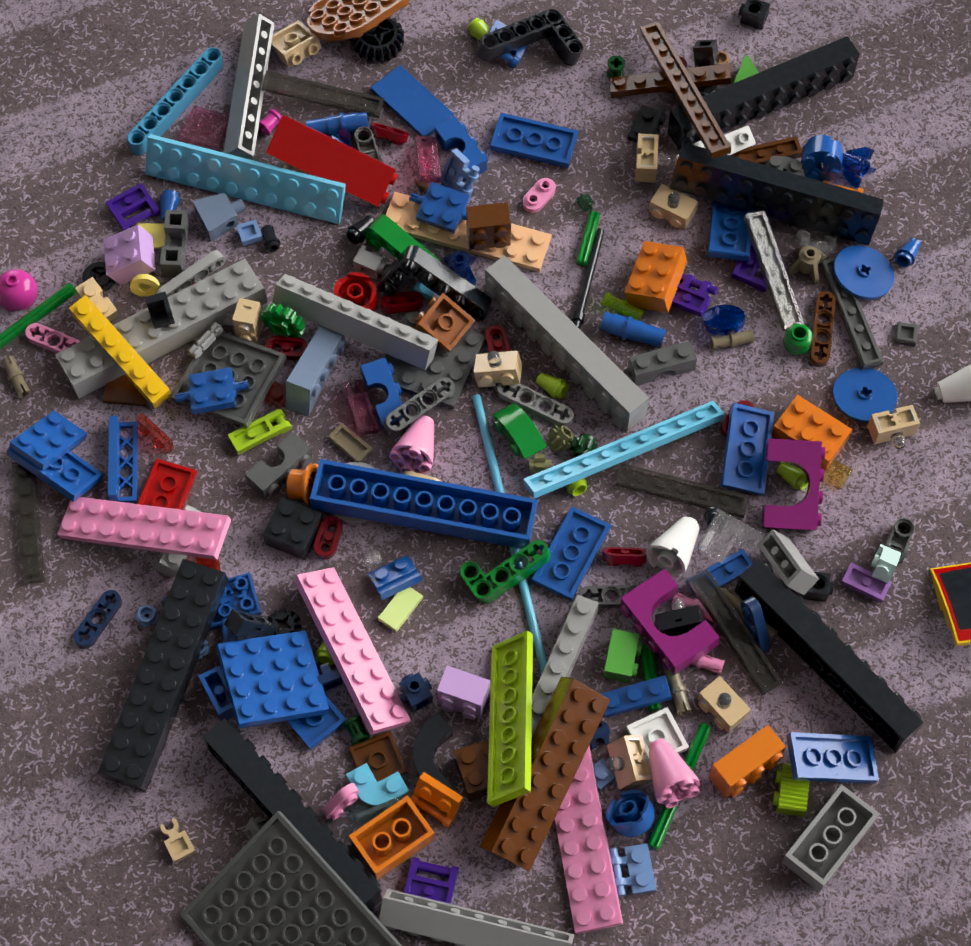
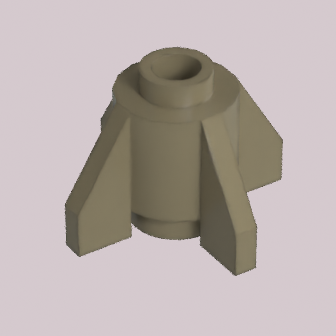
[787,246,827,284]

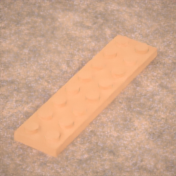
[386,192,552,272]

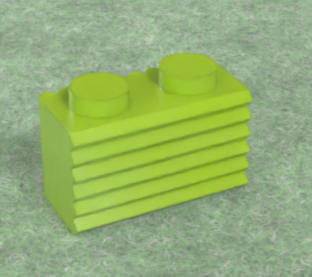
[772,763,810,817]

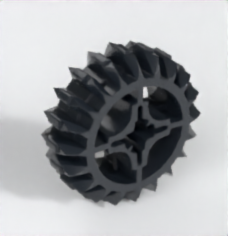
[351,17,405,63]

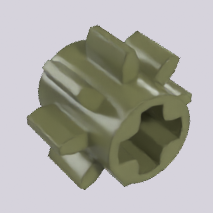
[546,425,573,452]
[529,454,551,476]

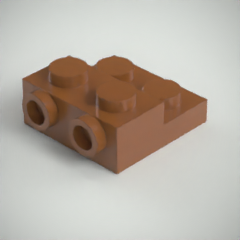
[413,293,475,353]

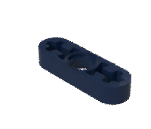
[74,590,122,649]
[740,596,771,655]

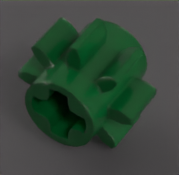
[570,434,598,457]

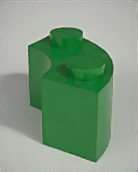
[492,403,547,459]

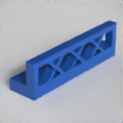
[108,416,138,503]

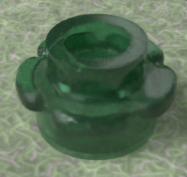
[576,193,594,212]

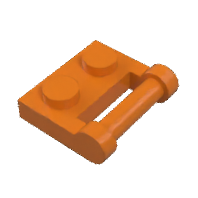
[411,772,463,828]

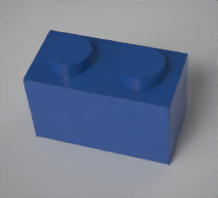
[198,666,235,721]

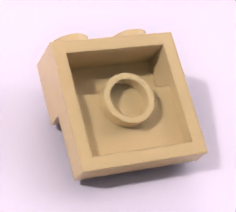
[271,20,322,67]

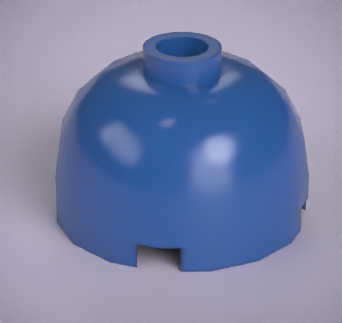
[606,789,655,838]

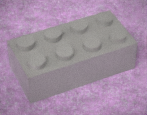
[781,784,880,893]

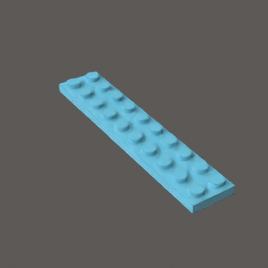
[145,134,346,224]

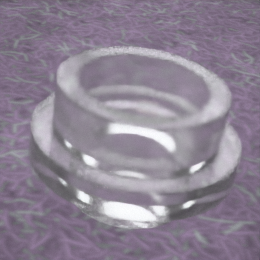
[363,548,382,571]

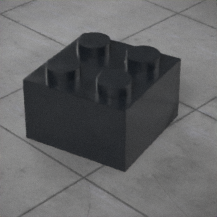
[263,497,323,560]

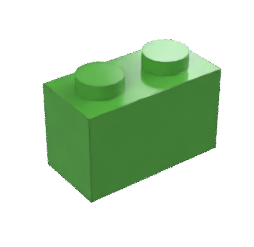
[603,629,643,683]

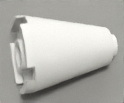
[934,364,971,403]
[646,517,700,577]

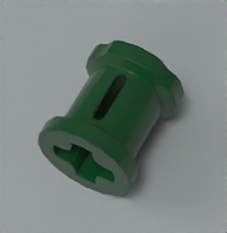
[606,55,625,80]
[343,715,370,746]

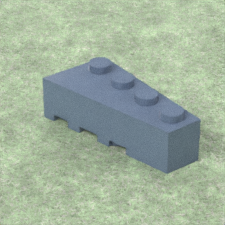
[285,325,347,416]

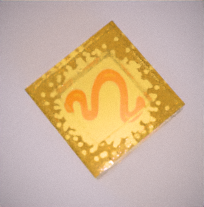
[824,459,853,489]

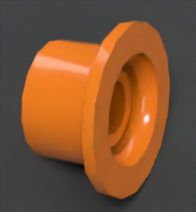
[287,463,318,507]

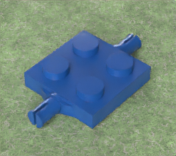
[409,182,470,234]
[175,367,249,415]

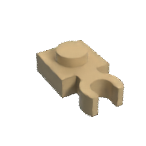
[160,818,196,864]

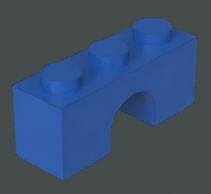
[434,116,488,181]
[360,357,409,430]

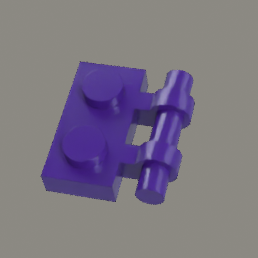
[671,274,718,317]

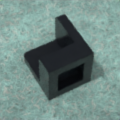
[145,291,175,329]

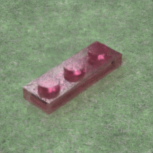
[415,136,441,183]

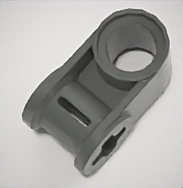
[354,127,382,162]
[885,518,915,564]

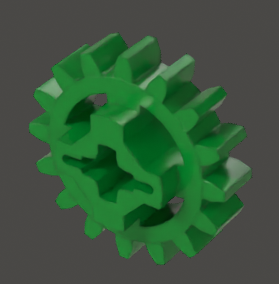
[260,303,306,338]

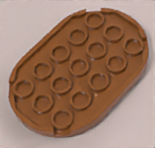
[306,0,410,42]

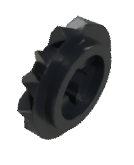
[82,262,115,290]
[268,608,302,635]

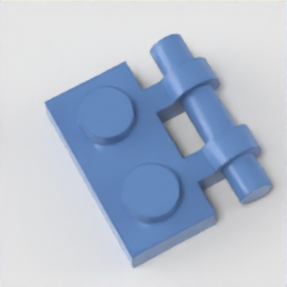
[439,148,480,196]
[609,843,657,897]

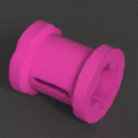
[258,109,282,136]

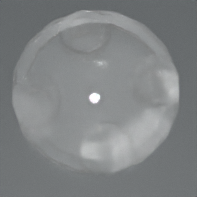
[797,227,838,254]

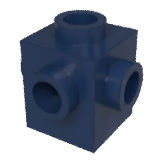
[397,672,433,713]

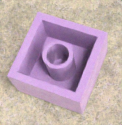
[103,225,156,285]
[437,666,490,720]

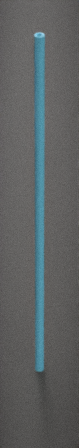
[472,394,547,675]

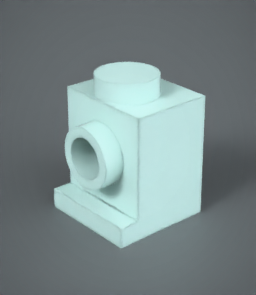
[871,544,901,583]

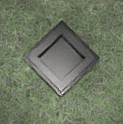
[894,322,919,346]

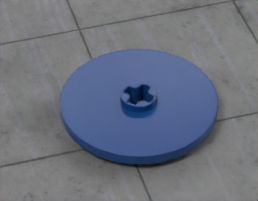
[833,245,894,300]
[832,368,898,423]

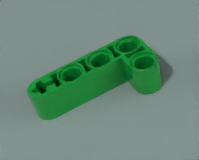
[366,214,439,261]
[460,540,551,604]

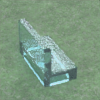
[349,797,399,826]

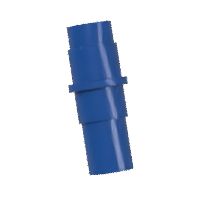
[306,112,369,137]
[599,312,666,348]

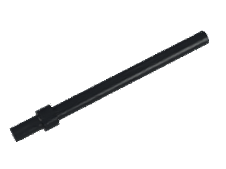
[571,228,605,329]

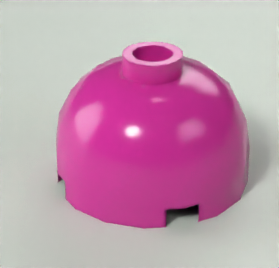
[0,269,38,311]

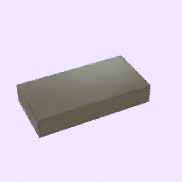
[327,422,374,463]

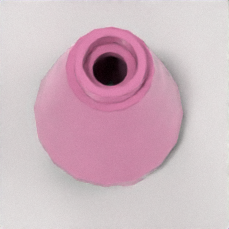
[389,415,435,474]
[648,739,700,808]

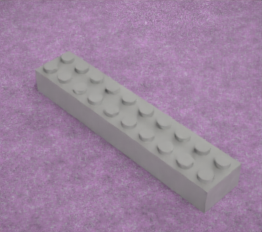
[485,255,649,432]
[55,259,268,399]

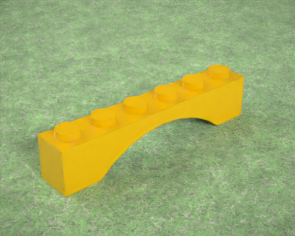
[69,295,172,409]

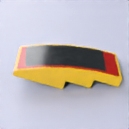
[930,562,971,647]

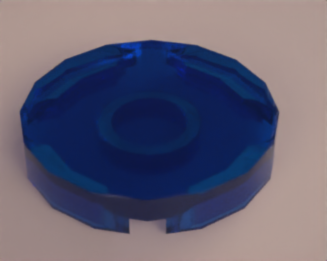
[703,304,745,336]

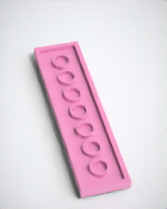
[57,497,231,560]
[294,567,411,735]
[555,746,623,934]

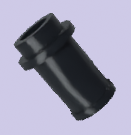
[261,225,281,252]

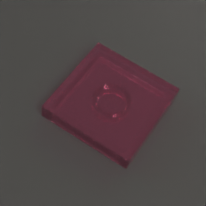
[179,105,229,151]

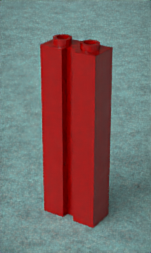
[266,115,398,207]

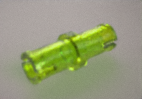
[601,292,645,321]

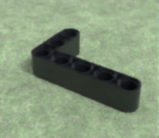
[476,9,584,66]
[378,245,492,321]

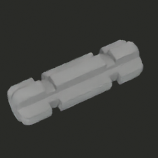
[188,322,223,359]

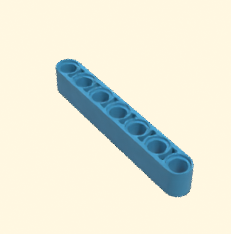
[127,47,224,155]

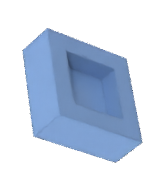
[236,220,263,246]
[593,758,616,791]

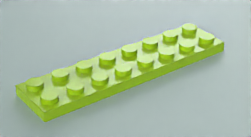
[487,630,533,807]

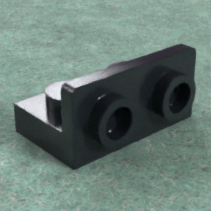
[627,105,667,143]

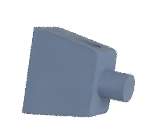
[193,193,246,241]

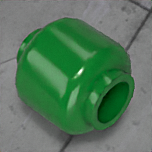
[783,324,812,355]

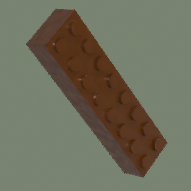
[480,677,610,872]

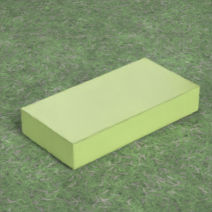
[378,587,423,632]

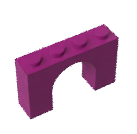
[761,438,825,531]
[620,569,720,675]

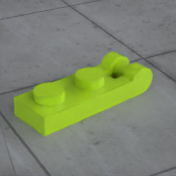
[228,409,292,455]

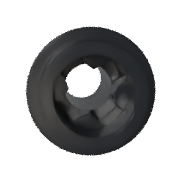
[346,216,374,244]

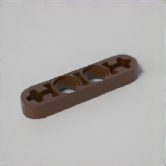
[810,291,836,367]

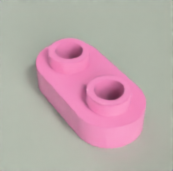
[523,178,556,213]
[321,783,359,820]

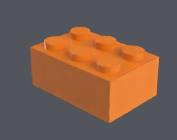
[624,241,687,313]
[772,394,852,471]
[708,725,786,799]
[349,795,435,880]

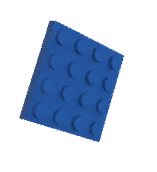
[216,630,329,728]

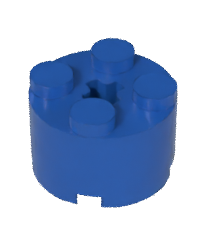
[801,135,843,182]

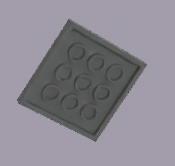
[385,311,485,409]
[171,330,287,428]

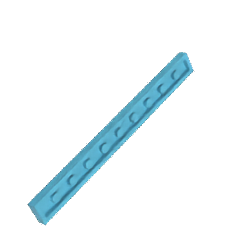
[524,401,725,499]

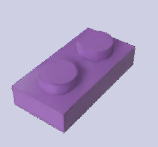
[841,563,892,603]

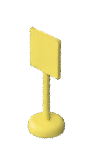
[130,223,165,296]

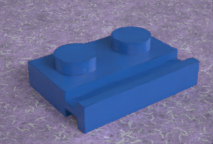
[368,555,422,600]

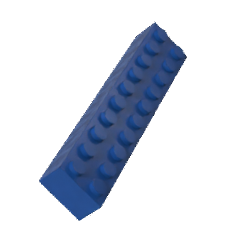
[310,459,538,549]

